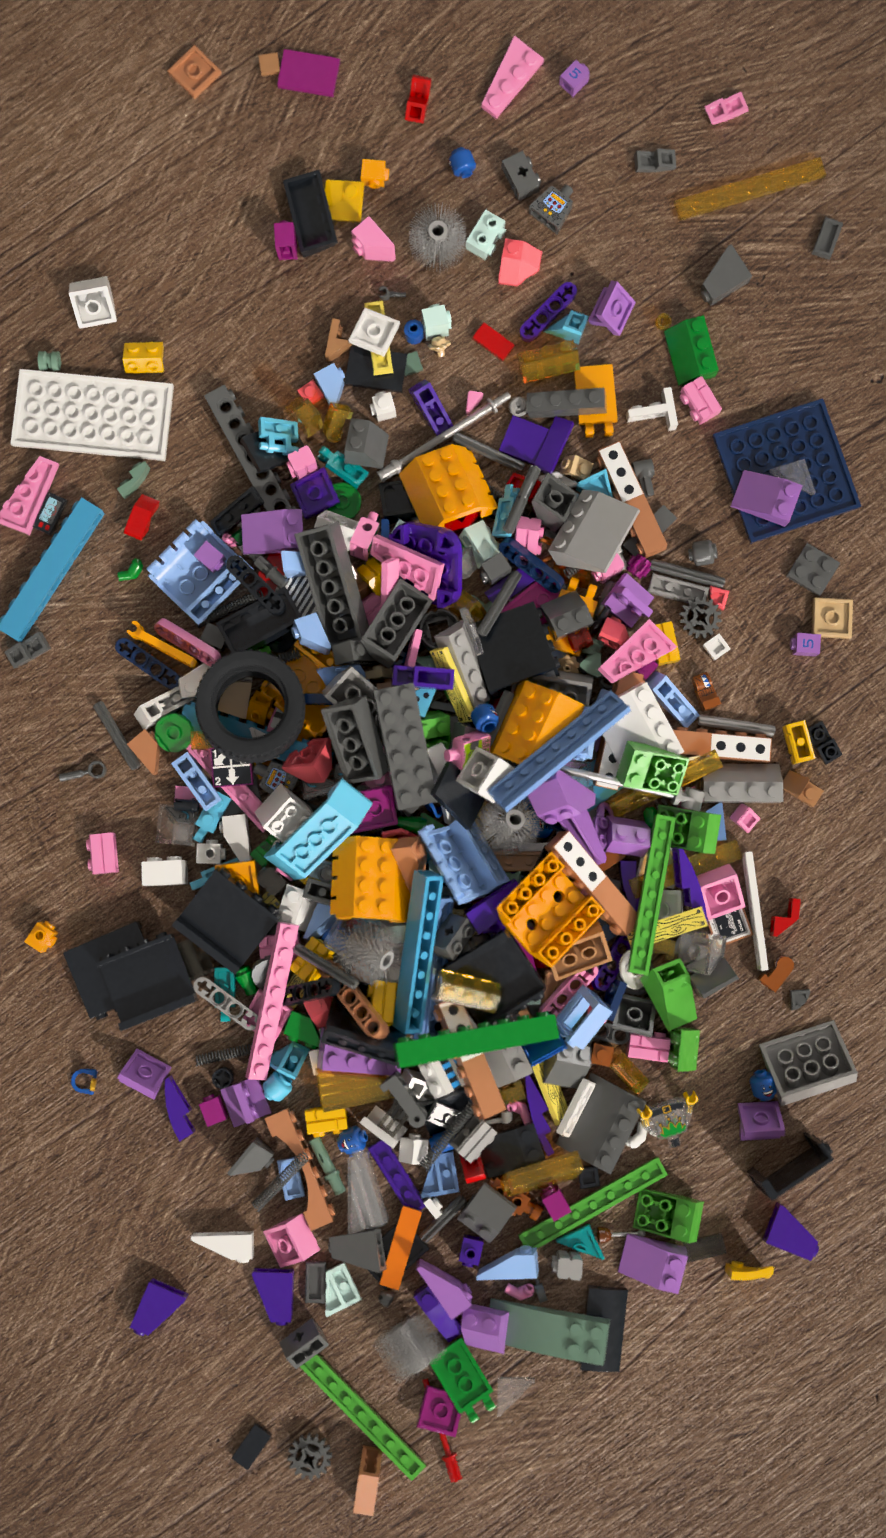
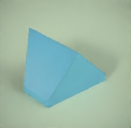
[543,310,589,344]
[575,469,613,497]
[270,1041,310,1080]

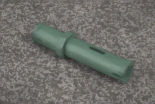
[309,1137,346,1196]

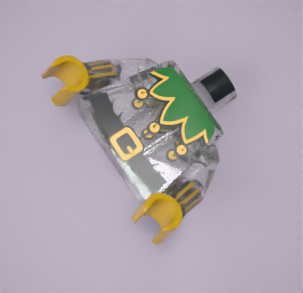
[636,1091,698,1148]

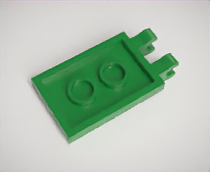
[430,1337,496,1423]

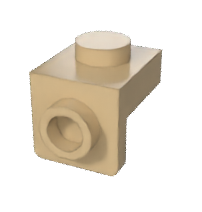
[560,455,594,481]

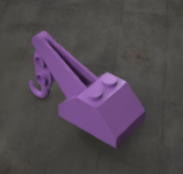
[528,769,613,865]

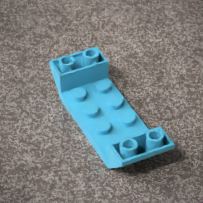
[264,778,372,880]

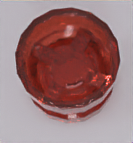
[567,628,593,653]

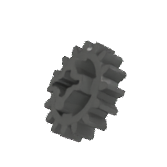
[679,596,722,638]
[288,1433,332,1481]

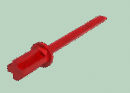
[422,1378,462,1483]

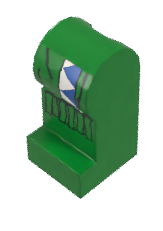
[250,834,282,867]

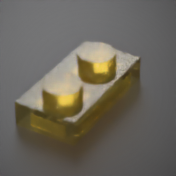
[610,1052,650,1096]

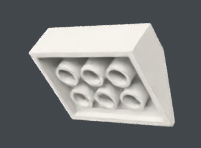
[602,682,684,765]

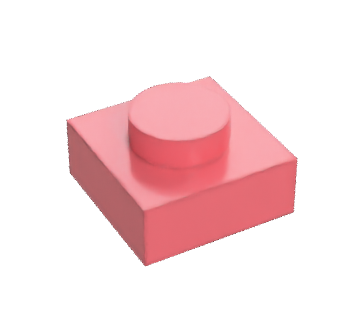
[297,380,324,408]

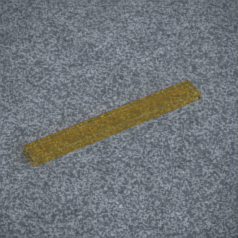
[674,157,826,220]

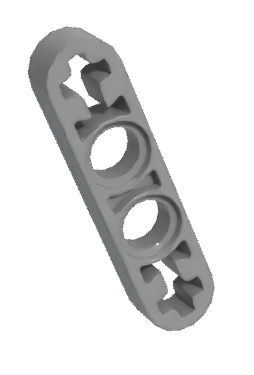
[193,977,258,1030]

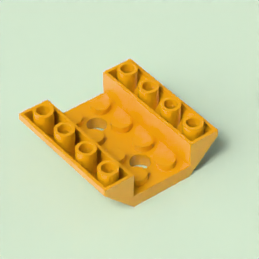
[496,852,605,968]

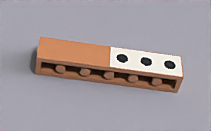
[596,441,667,558]
[590,672,645,791]
[673,727,772,763]
[544,830,637,936]
[433,995,507,1119]

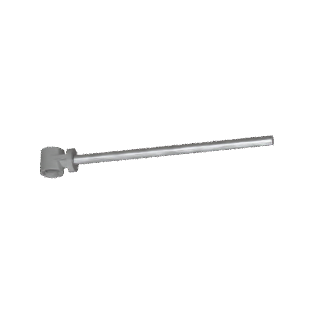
[511,761,705,811]

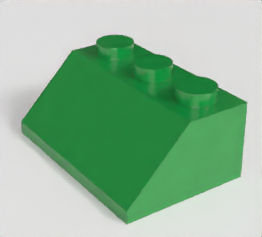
[664,315,719,386]

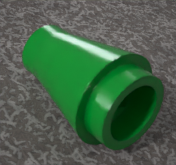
[397,816,427,835]
[234,965,257,996]

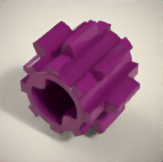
[626,554,651,579]

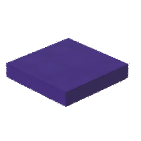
[499,415,549,466]
[290,467,341,520]

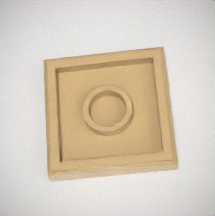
[812,597,853,639]

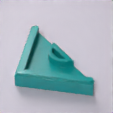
[555,1223,605,1260]

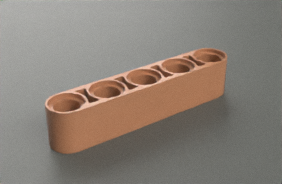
[319,960,389,1040]

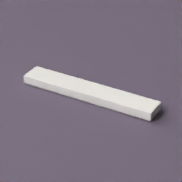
[741,851,769,971]

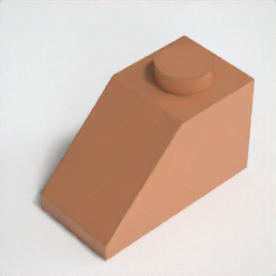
[127,729,160,775]

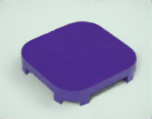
[388,522,462,608]

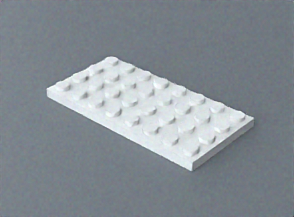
[11,369,174,461]

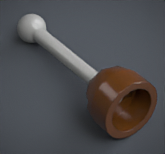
[597,1227,646,1243]

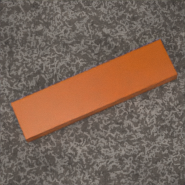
[379,1205,422,1290]

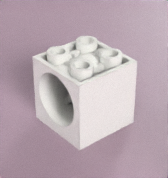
[254,784,313,843]

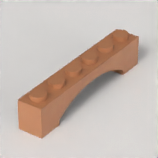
[264,1107,336,1231]

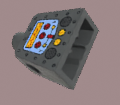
[529,184,573,235]
[253,759,298,794]

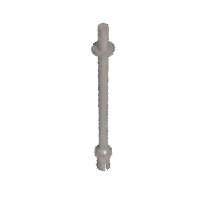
[376,392,511,482]

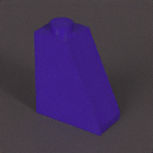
[762,1202,819,1261]
[252,1268,294,1326]
[130,1278,189,1336]

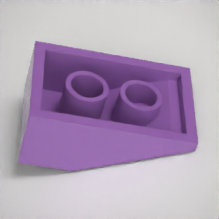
[730,470,803,527]
[241,509,303,554]
[618,1233,688,1294]
[416,1258,473,1320]

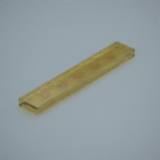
[608,749,723,817]
[628,840,743,899]

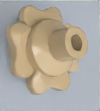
[428,336,451,357]
[558,654,580,673]

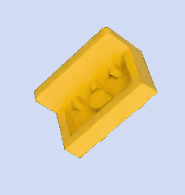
[122,342,164,373]

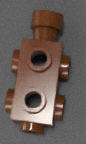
[487,1175,544,1222]

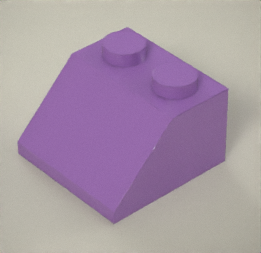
[605,815,651,857]
[461,1304,509,1354]

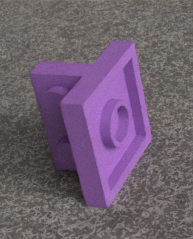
[588,281,636,336]
[601,573,654,628]
[117,1049,172,1100]
[220,1079,272,1127]
[738,1101,785,1140]

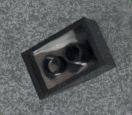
[481,1121,547,1178]

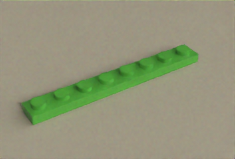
[627,814,676,976]
[518,1156,668,1249]
[300,1354,426,1481]

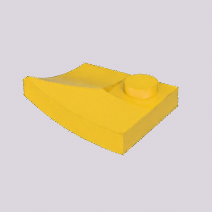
[325,180,364,223]
[725,1261,774,1280]

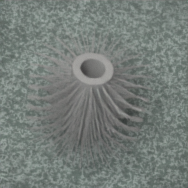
[409,202,467,273]
[473,798,544,857]
[333,918,404,987]
[374,1312,447,1384]

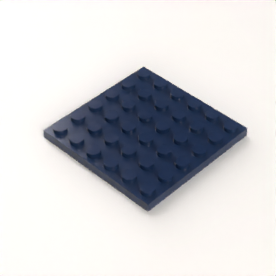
[713,398,861,544]

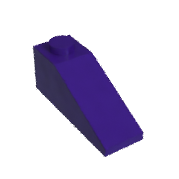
[408,379,453,436]
[464,879,518,934]
[414,1283,462,1342]

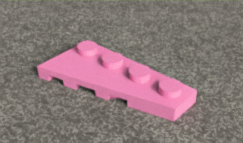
[482,36,544,119]
[0,456,59,535]
[370,534,444,601]
[598,619,677,683]

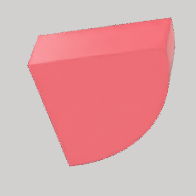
[709,586,729,610]

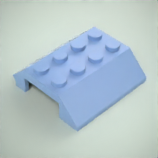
[146,519,254,625]
[418,820,510,905]

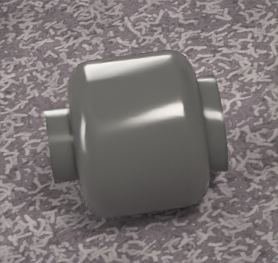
[688,539,718,566]

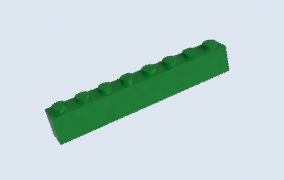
[393,1011,559,1068]

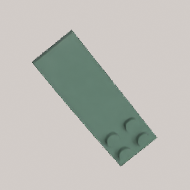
[490,1298,610,1366]

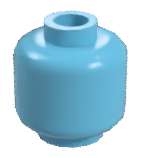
[263,1072,292,1102]

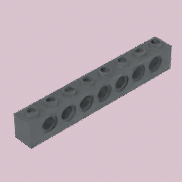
[204,384,296,511]

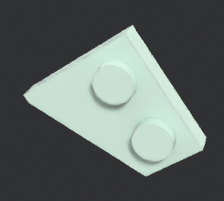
[325,1262,362,1317]

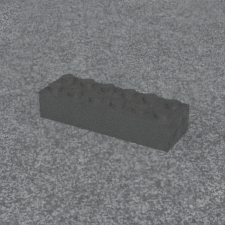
[295,521,369,648]
[372,682,438,810]

